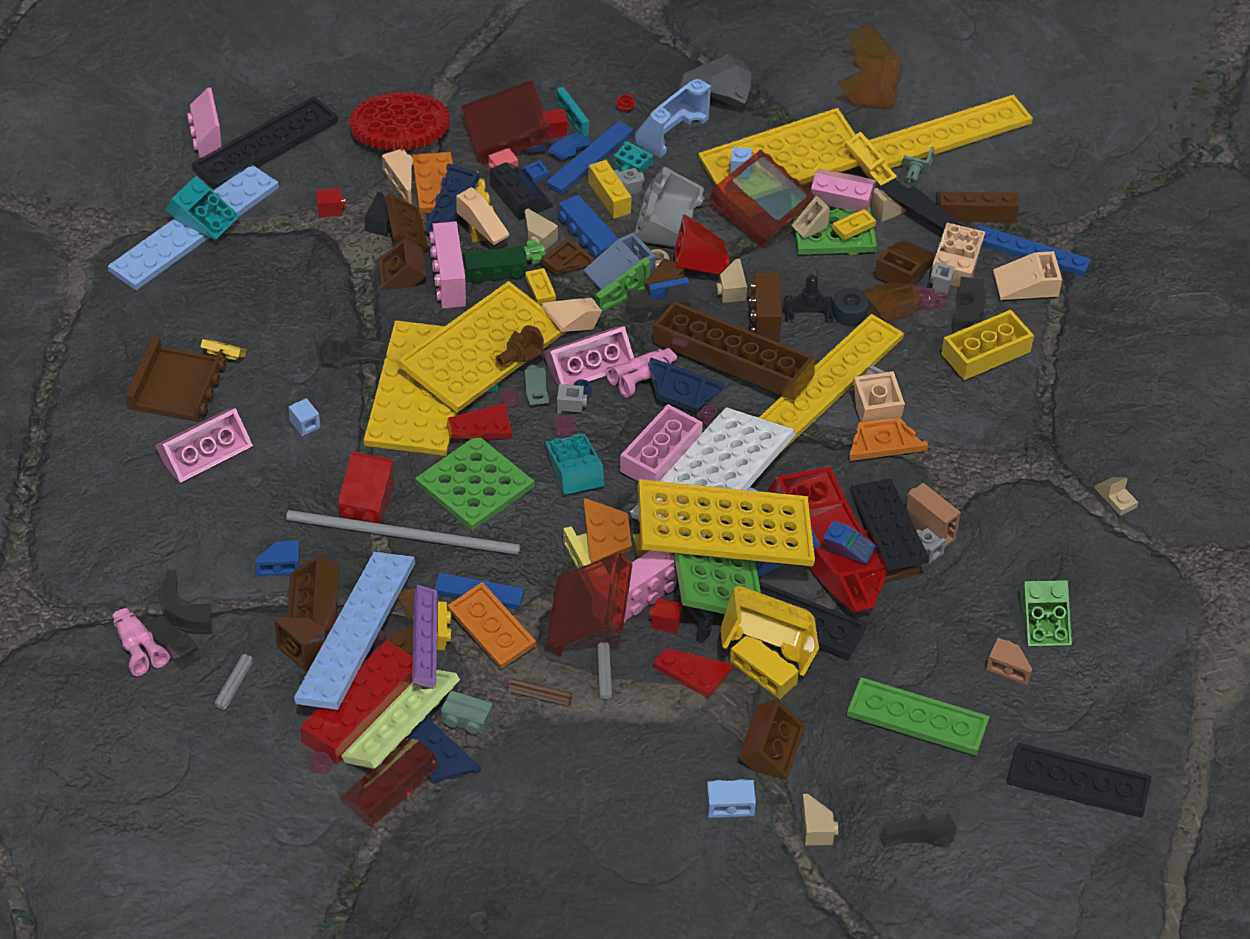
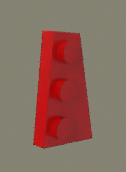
[447,403,512,439]
[653,648,733,699]

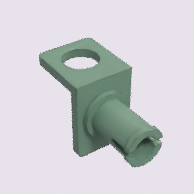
[903,147,934,185]
[525,365,549,405]

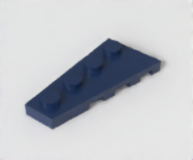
[424,163,481,236]

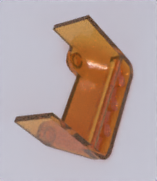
[838,23,901,109]

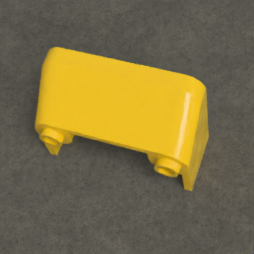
[721,586,819,676]

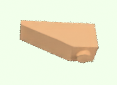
[382,149,413,204]
[456,187,509,245]

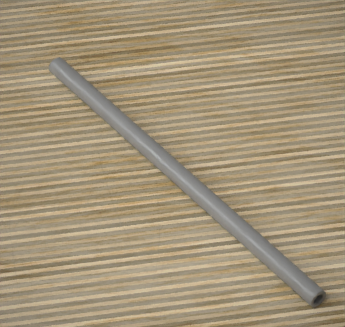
[287,510,520,555]

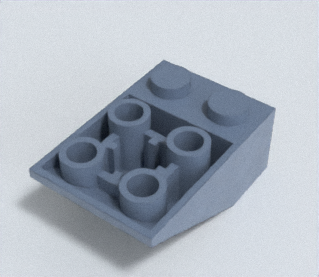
[584,232,656,290]

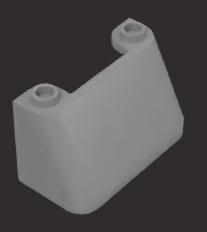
[634,167,704,248]

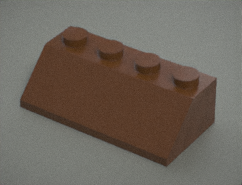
[936,191,1019,223]
[287,554,339,640]

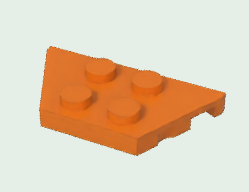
[849,417,928,461]
[583,499,632,567]

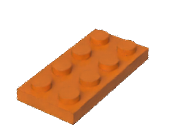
[412,152,452,214]
[447,582,536,669]

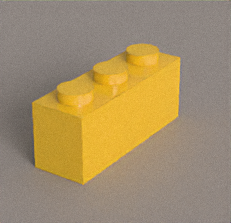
[588,160,631,219]
[730,635,799,699]

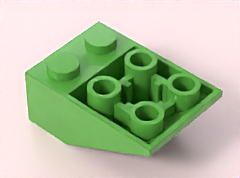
[1020,581,1072,647]

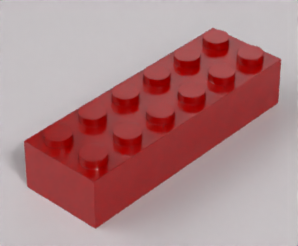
[300,640,413,765]

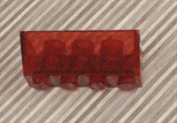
[340,738,438,828]

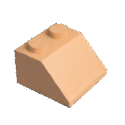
[854,371,905,422]

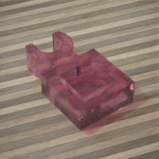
[913,286,948,309]
[554,415,577,439]

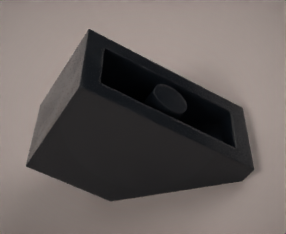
[364,191,392,237]

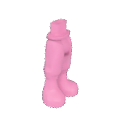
[606,348,677,398]
[112,608,170,676]

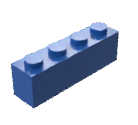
[557,195,618,259]

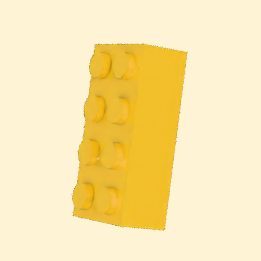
[941,310,1034,380]

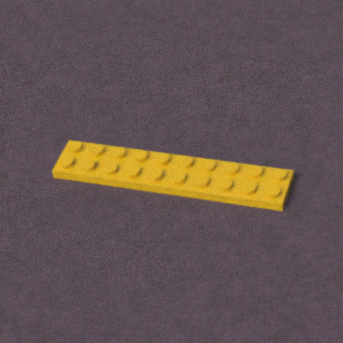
[859,95,1033,176]
[759,314,904,453]

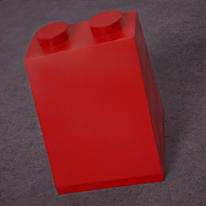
[674,215,730,274]
[338,451,394,524]

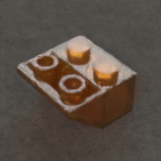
[863,282,924,321]

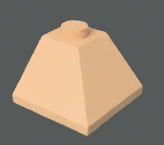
[541,298,602,332]

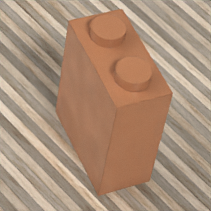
[906,483,961,547]

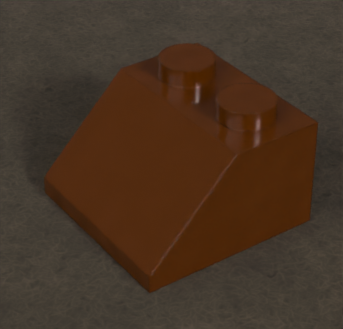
[378,237,426,290]
[274,617,325,672]

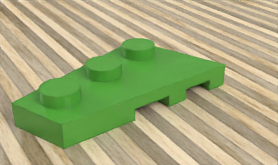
[595,257,651,312]

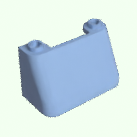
[635,79,711,158]

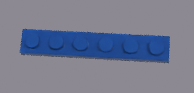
[976,225,1091,277]

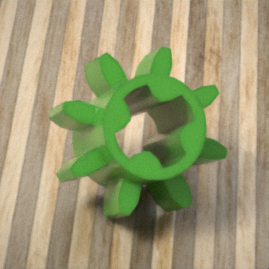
[523,239,546,265]

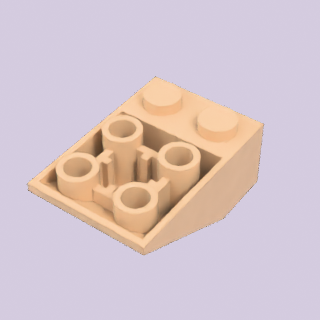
[931,223,985,289]
[993,251,1062,300]

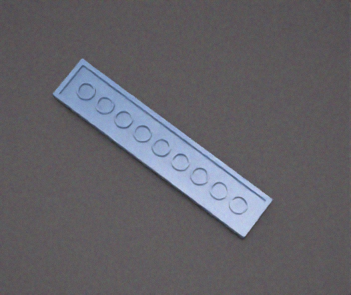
[108,166,279,290]
[294,552,415,710]

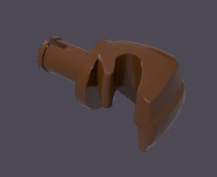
[495,325,544,367]

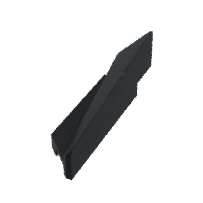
[879,178,964,233]

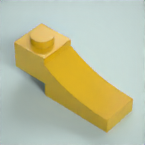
[845,132,897,192]

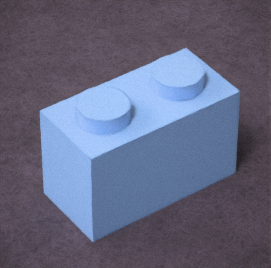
[706,779,756,818]

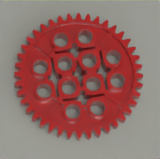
[349,91,450,151]

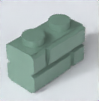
[441,691,493,735]

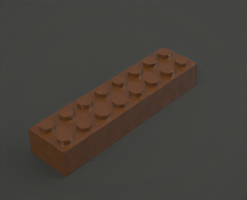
[653,301,815,400]

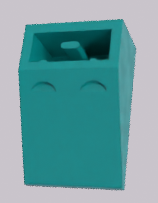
[165,176,240,240]
[545,434,604,495]

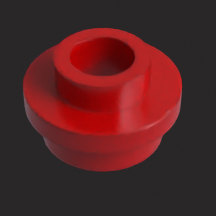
[616,94,635,111]

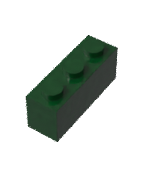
[464,246,527,283]

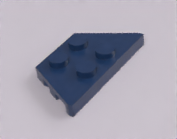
[648,357,725,413]
[402,716,481,784]

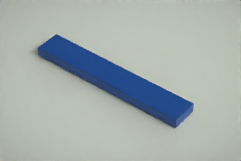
[546,121,634,195]

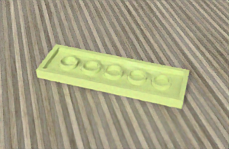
[341,670,460,769]

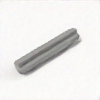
[597,642,612,700]
[215,654,253,710]

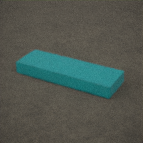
[557,87,589,136]

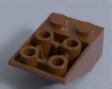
[875,240,936,292]

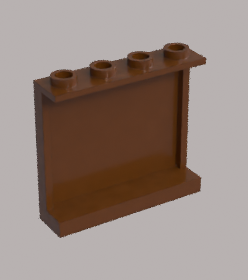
[126,336,227,422]

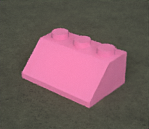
[187,88,222,158]
[810,168,876,212]

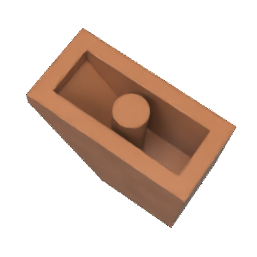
[986,638,1032,685]

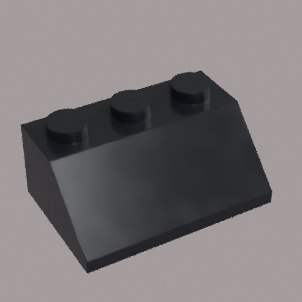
[490,162,553,221]

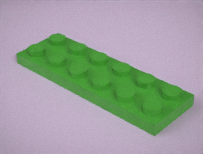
[847,677,990,756]

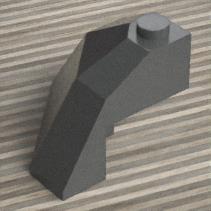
[678,54,751,108]

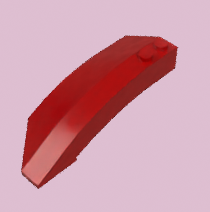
[768,467,887,613]

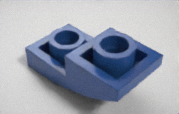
[549,133,590,159]

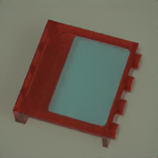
[710,149,815,249]

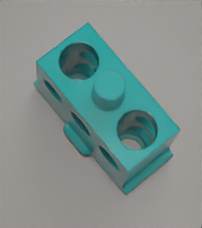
[614,142,653,174]

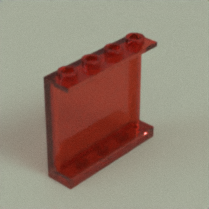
[461,80,554,165]
[546,552,633,657]

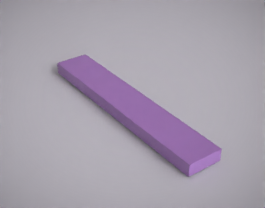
[412,585,437,688]

